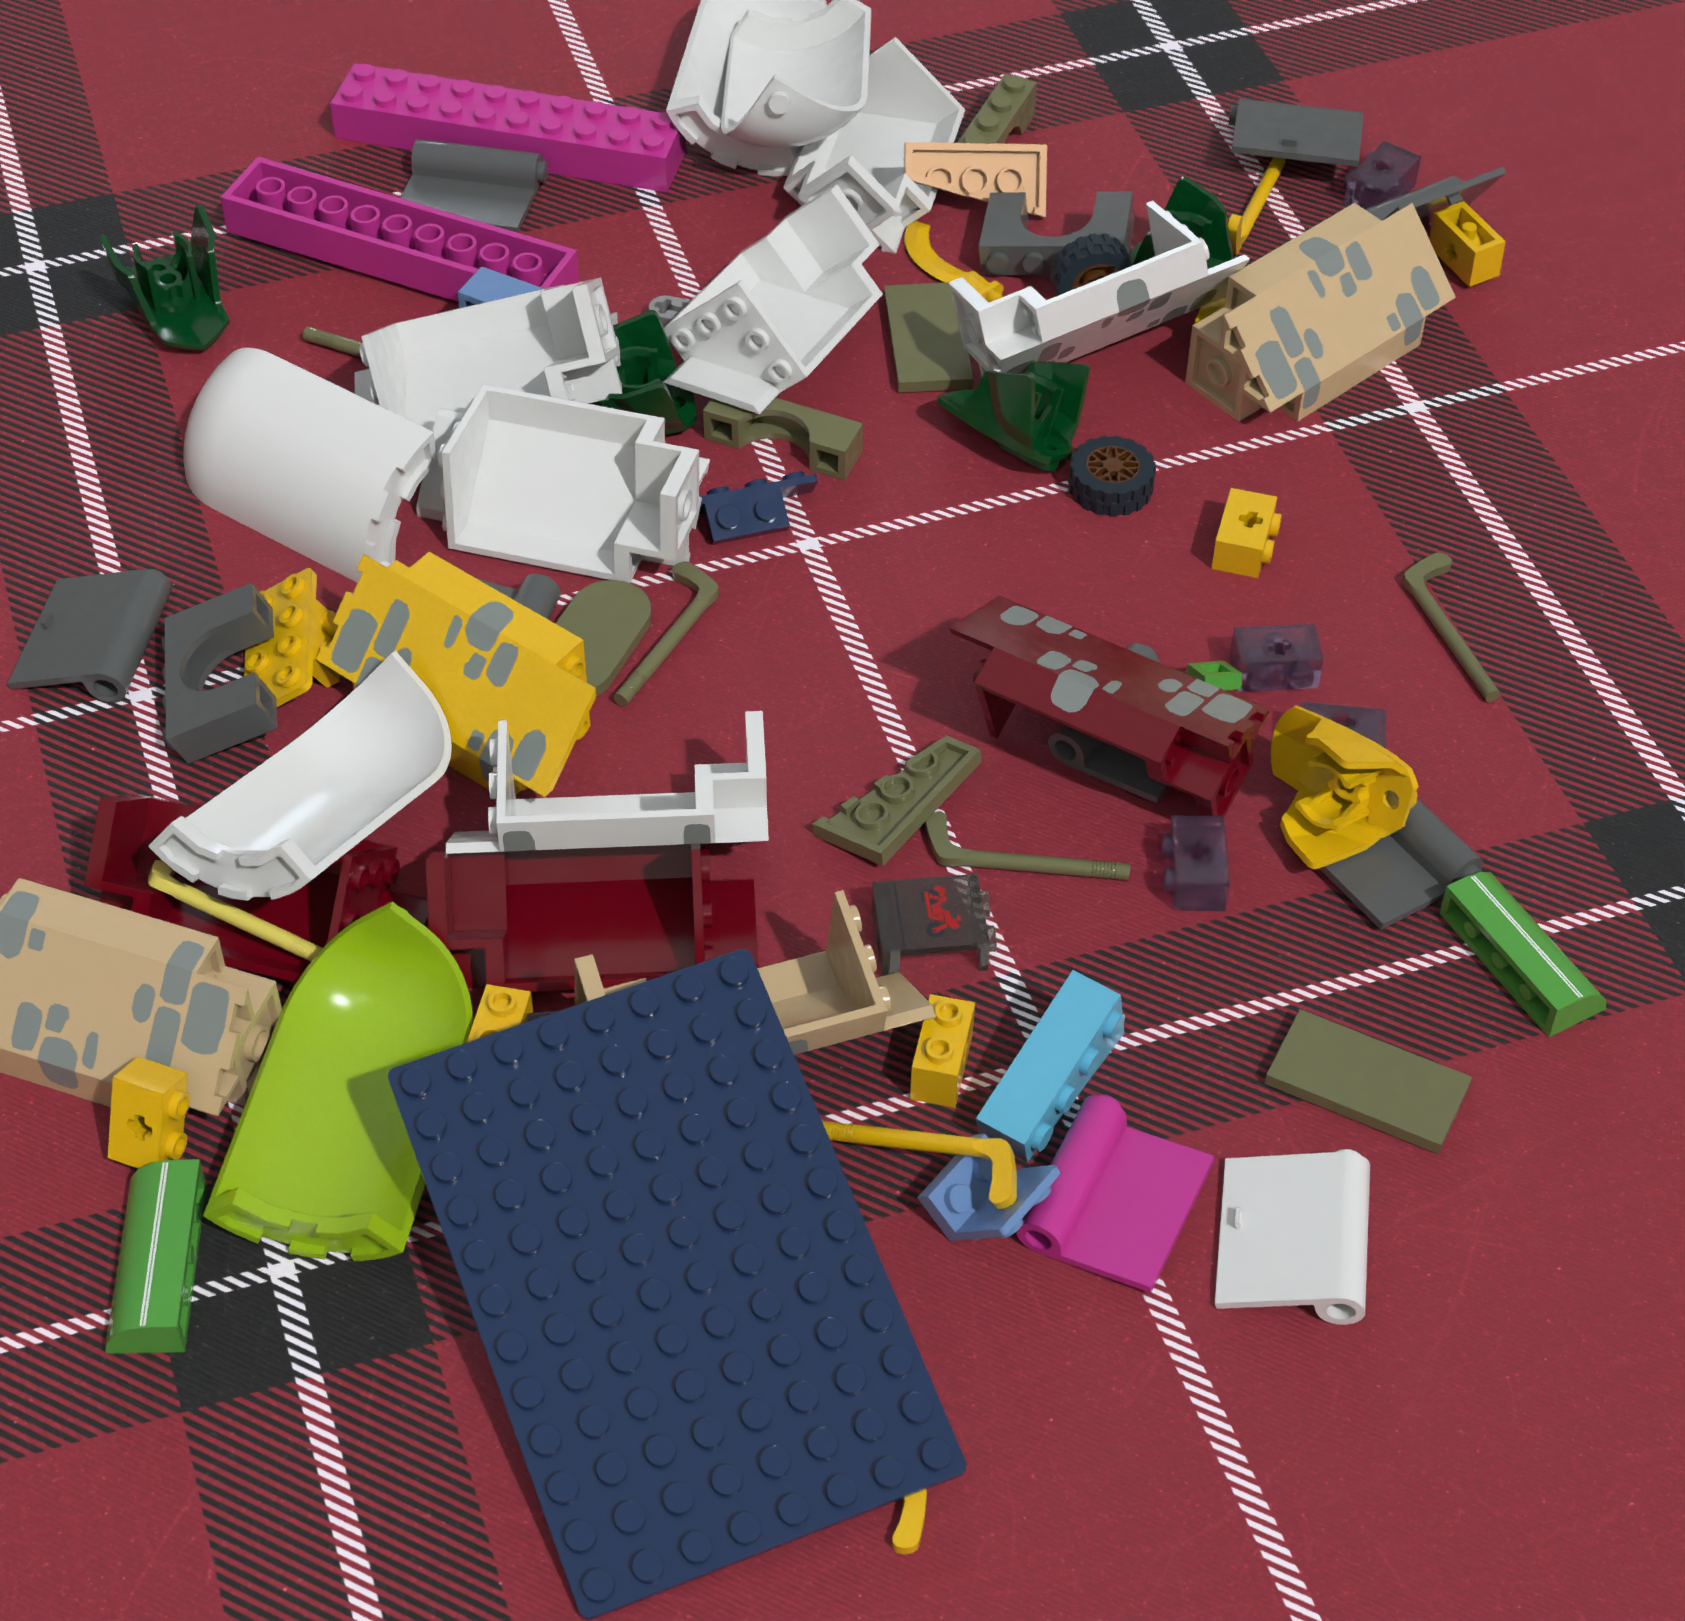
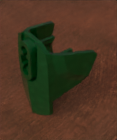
[1129,176,1251,298]
[99,204,230,350]
[589,310,696,434]
[936,362,1090,471]

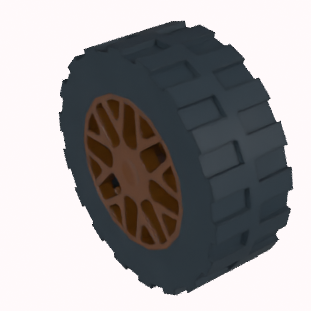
[1050,233,1133,296]
[1068,435,1156,517]

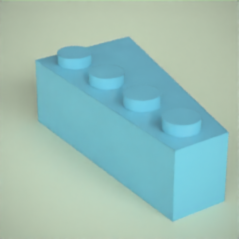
[976,970,1125,1163]

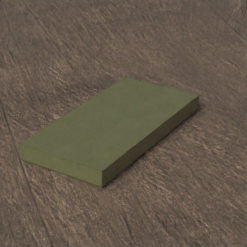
[884,282,973,393]
[1265,1009,1472,1154]

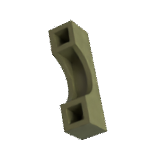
[957,74,1037,144]
[703,398,863,481]

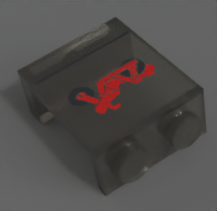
[871,874,997,976]

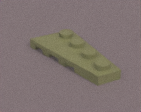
[812,735,982,866]

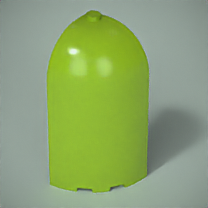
[203,902,473,1261]

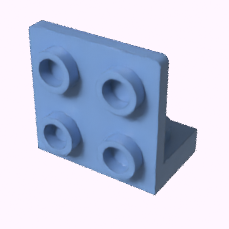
[917,1133,1061,1241]

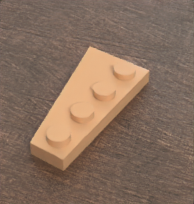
[904,142,1047,218]

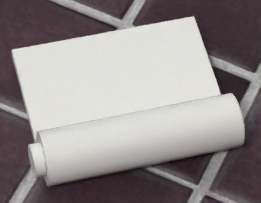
[1215,1149,1370,1325]

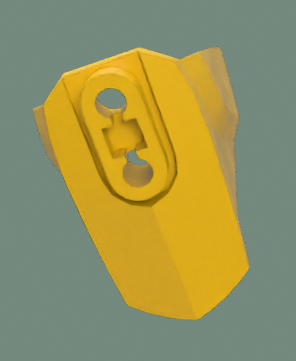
[1271,705,1419,869]

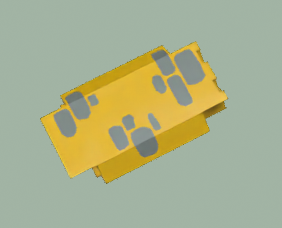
[316,552,596,797]

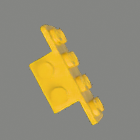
[244,568,340,707]

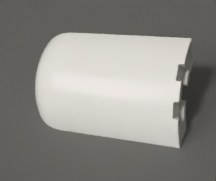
[666,0,827,176]
[721,0,871,148]
[184,348,437,583]
[148,651,452,901]

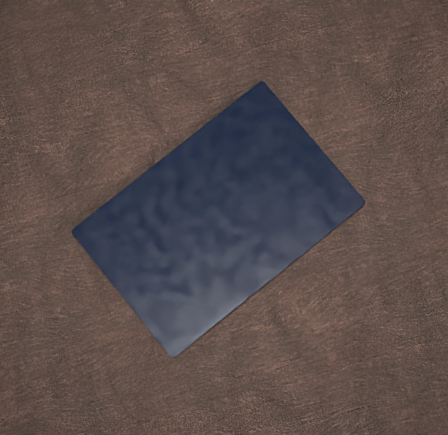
[388,949,967,1620]

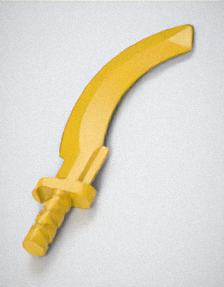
[904,220,1004,303]

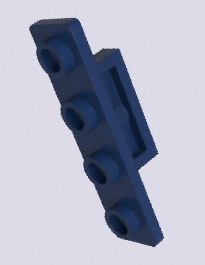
[699,471,818,545]

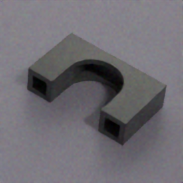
[978,192,1135,275]
[162,582,278,764]

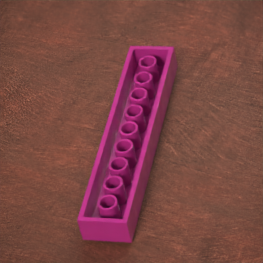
[330,63,686,193]
[220,157,579,302]

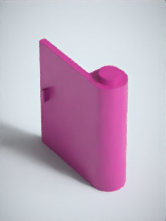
[1016,1095,1215,1293]

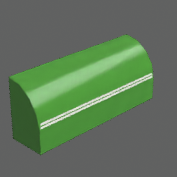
[1440,872,1607,1037]
[105,1159,207,1354]

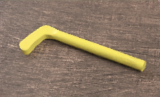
[148,860,323,962]

